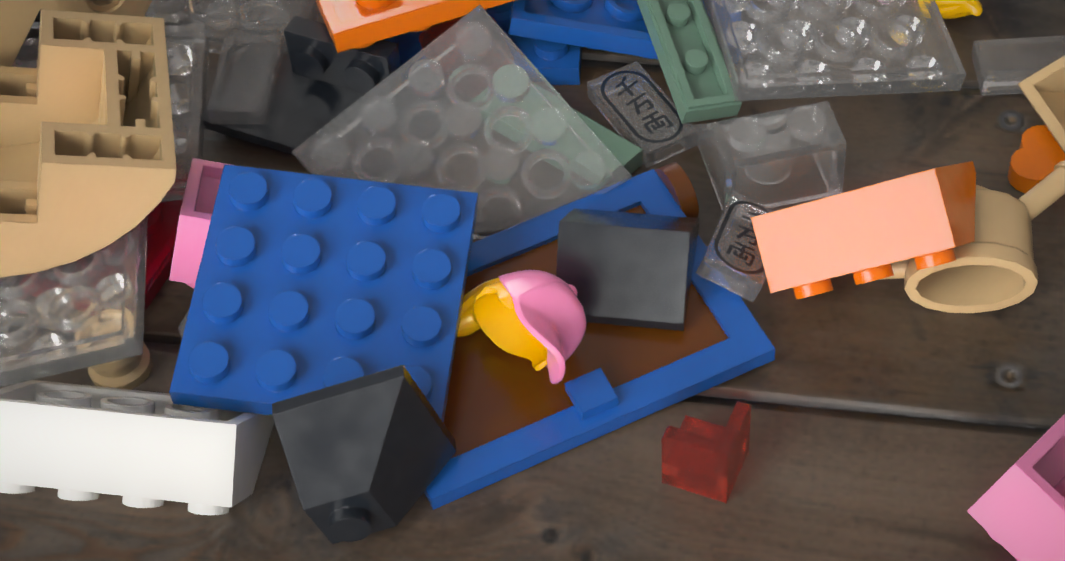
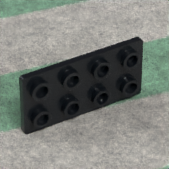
[199,16,455,185]

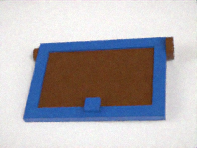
[424,162,776,510]

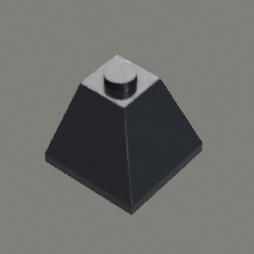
[272,365,456,544]

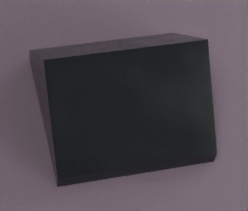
[556,208,700,331]

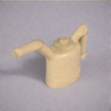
[879,161,1065,314]

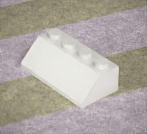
[0,380,274,515]

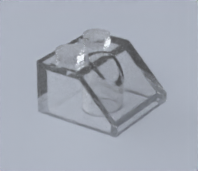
[693,101,847,217]

